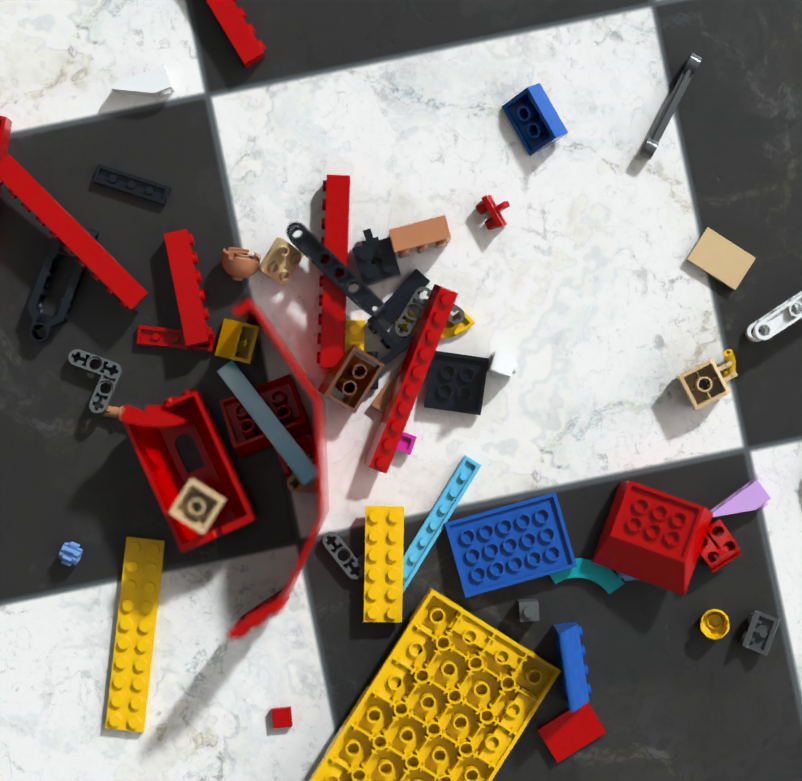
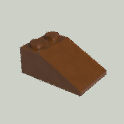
[317,345,385,414]

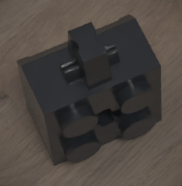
[352,229,401,286]

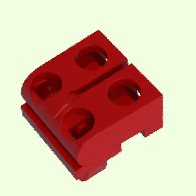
[699,519,742,573]

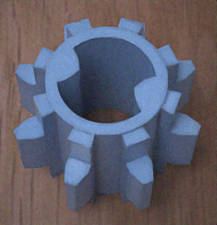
[58,541,83,566]

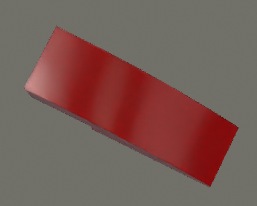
[120,405,187,427]

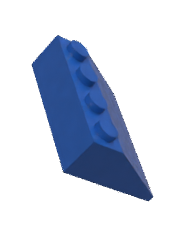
[553,621,592,712]

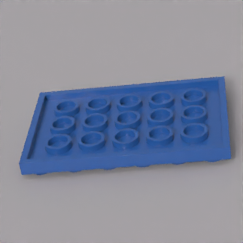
[445,492,577,598]

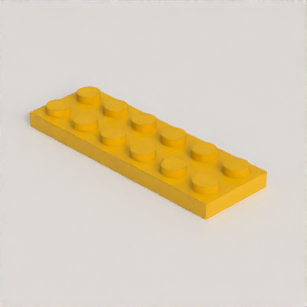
[363,506,404,623]

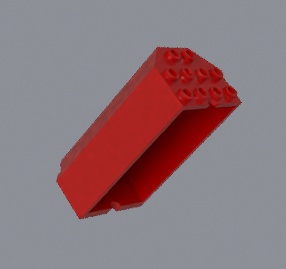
[123,389,258,553]

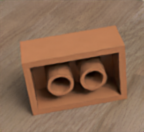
[389,215,451,258]

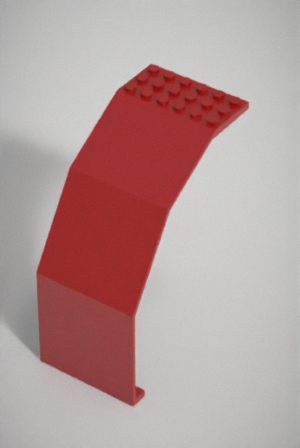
[227,299,329,641]

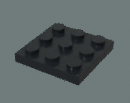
[424,351,489,415]

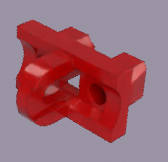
[475,195,510,230]

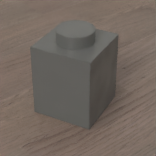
[517,598,540,622]

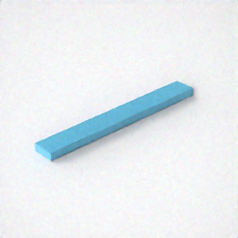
[217,360,318,487]
[403,455,482,593]

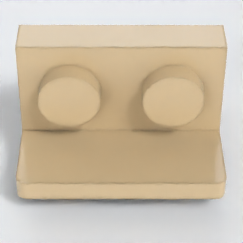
[258,237,304,286]

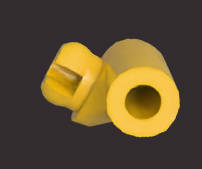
[722,349,736,377]

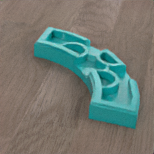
[549,558,625,594]

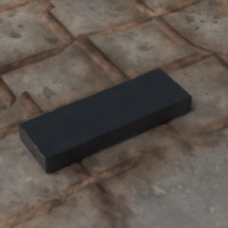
[382,269,430,324]

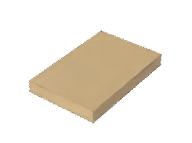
[686,227,756,290]

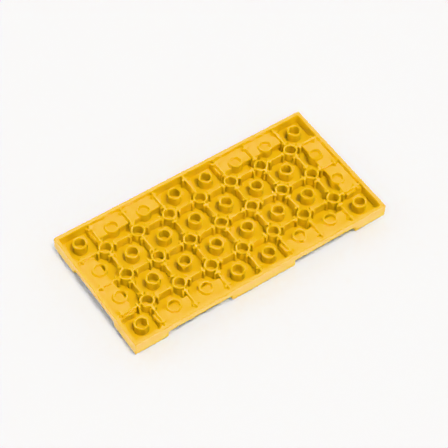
[309,587,561,781]

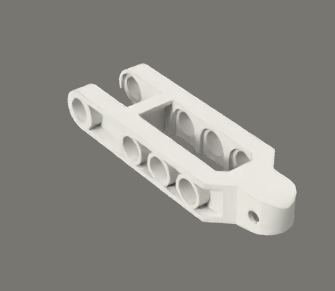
[746,291,802,342]

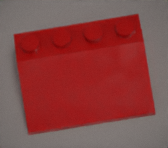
[219,374,311,458]

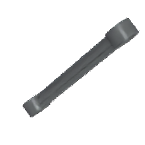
[640,53,702,160]

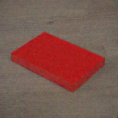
[537,702,606,763]

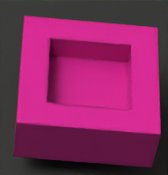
[396,432,417,455]

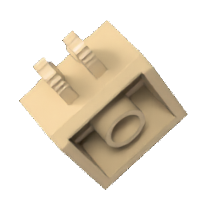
[676,358,738,410]

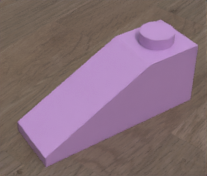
[710,479,771,517]

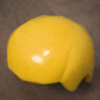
[700,609,729,640]

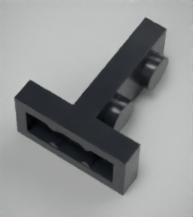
[367,316,413,365]

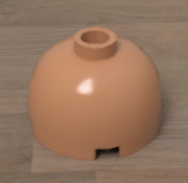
[222,247,261,281]

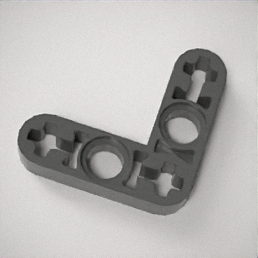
[395,287,465,337]
[68,349,122,416]
[323,531,365,579]

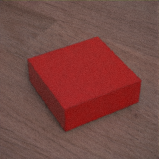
[271,706,293,729]

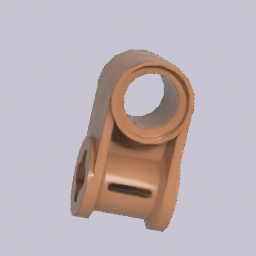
[287,474,318,493]

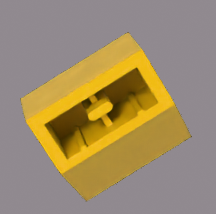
[215,318,261,365]

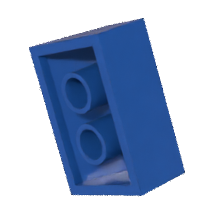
[502,83,568,156]

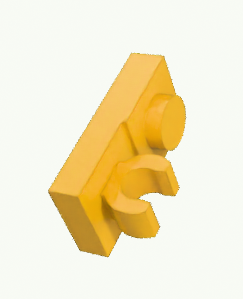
[345,320,365,353]

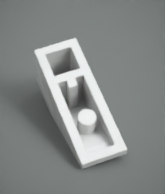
[110,65,175,98]
[488,351,518,377]

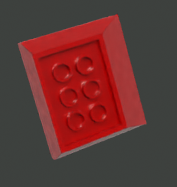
[591,481,713,596]

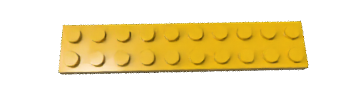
[105,536,166,732]

